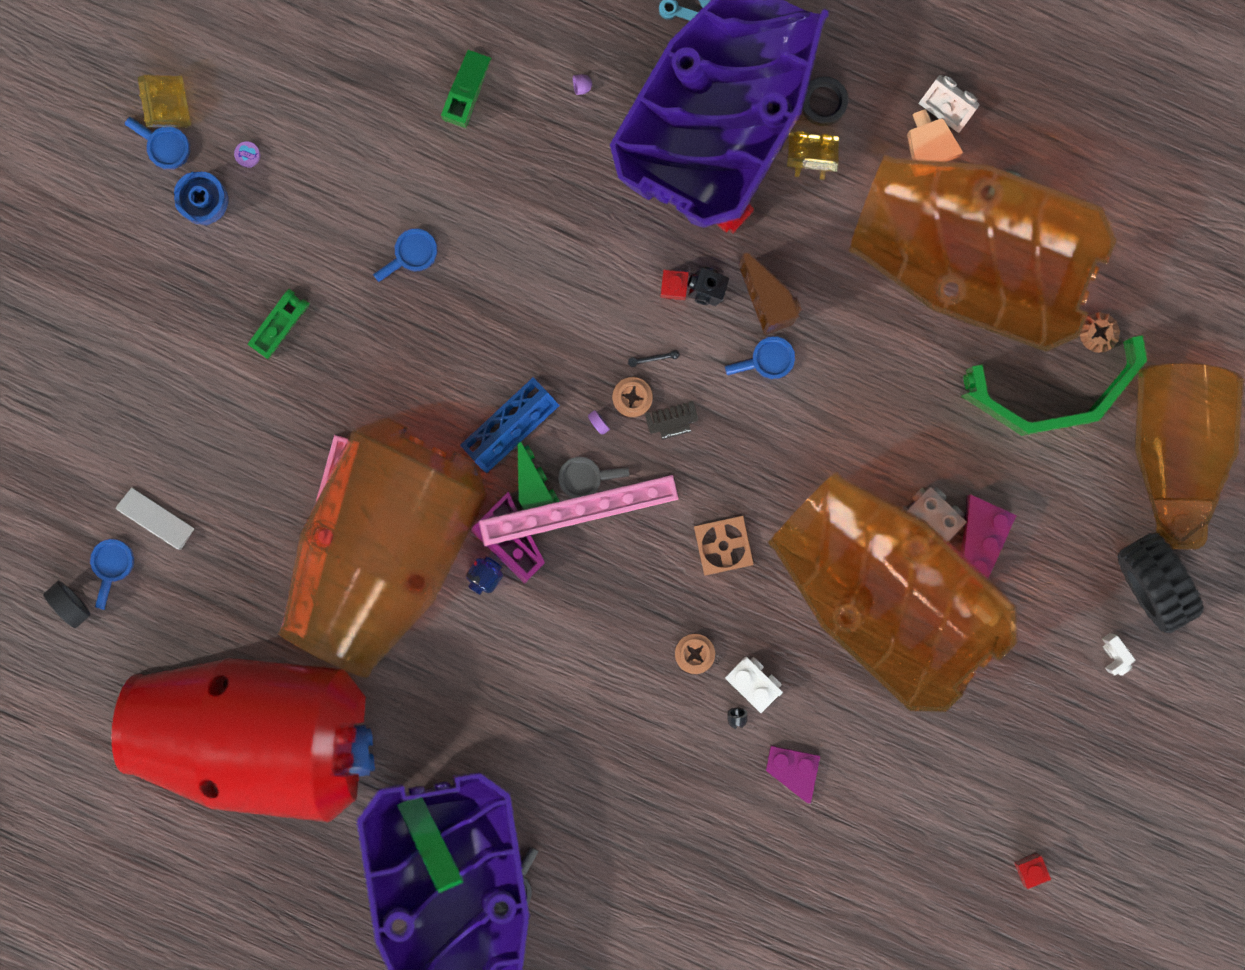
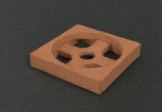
[694,516,754,576]

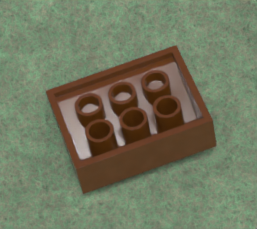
[738,252,801,336]

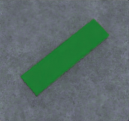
[398,797,463,893]

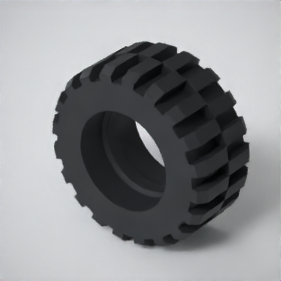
[1117,533,1204,633]

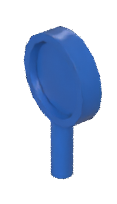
[125,117,190,170]
[373,229,437,282]
[725,336,795,379]
[90,539,134,610]

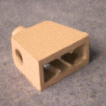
[907,109,963,174]

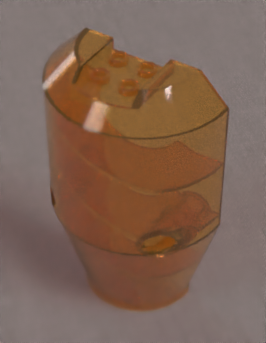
[848,155,1117,352]
[278,418,488,678]
[767,471,1017,712]

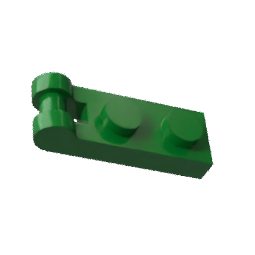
[247,289,310,360]

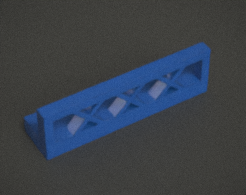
[460,377,560,474]

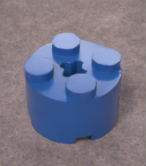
[174,171,229,226]
[350,725,375,776]

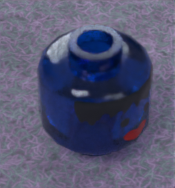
[466,556,503,595]

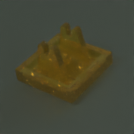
[137,75,191,128]
[787,131,839,180]

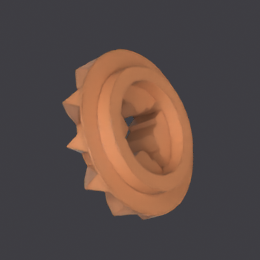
[1079,312,1121,353]
[612,377,653,417]
[675,634,715,674]

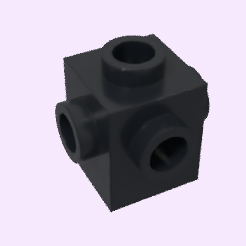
[687,267,729,306]

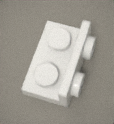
[918,75,980,133]
[1102,633,1135,676]
[725,656,783,713]

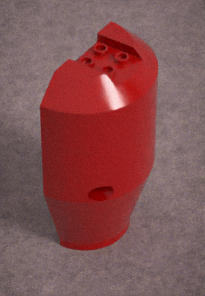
[111,658,366,822]

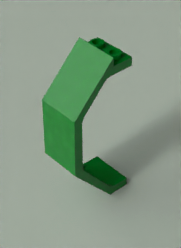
[961,335,1147,436]

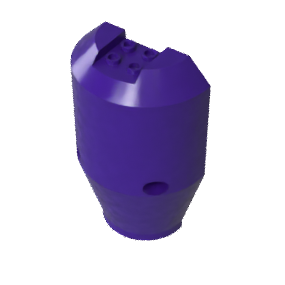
[610,0,829,227]
[357,773,529,970]

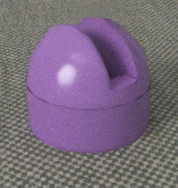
[573,74,592,95]

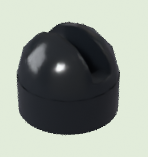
[727,708,748,729]

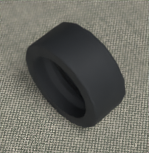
[802,76,849,126]
[43,580,90,629]

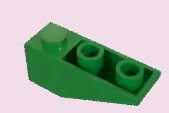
[441,50,492,129]
[518,442,560,510]

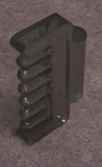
[645,401,698,440]

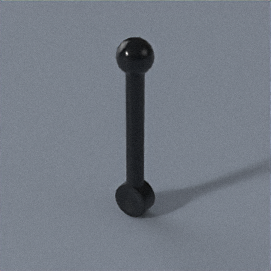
[628,350,680,367]

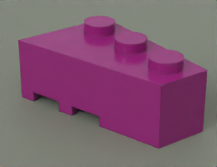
[471,492,545,583]
[959,495,1017,585]

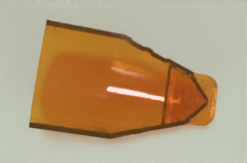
[1134,363,1244,550]

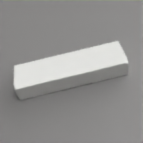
[115,488,194,550]

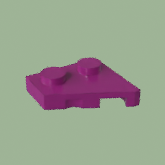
[766,746,820,804]

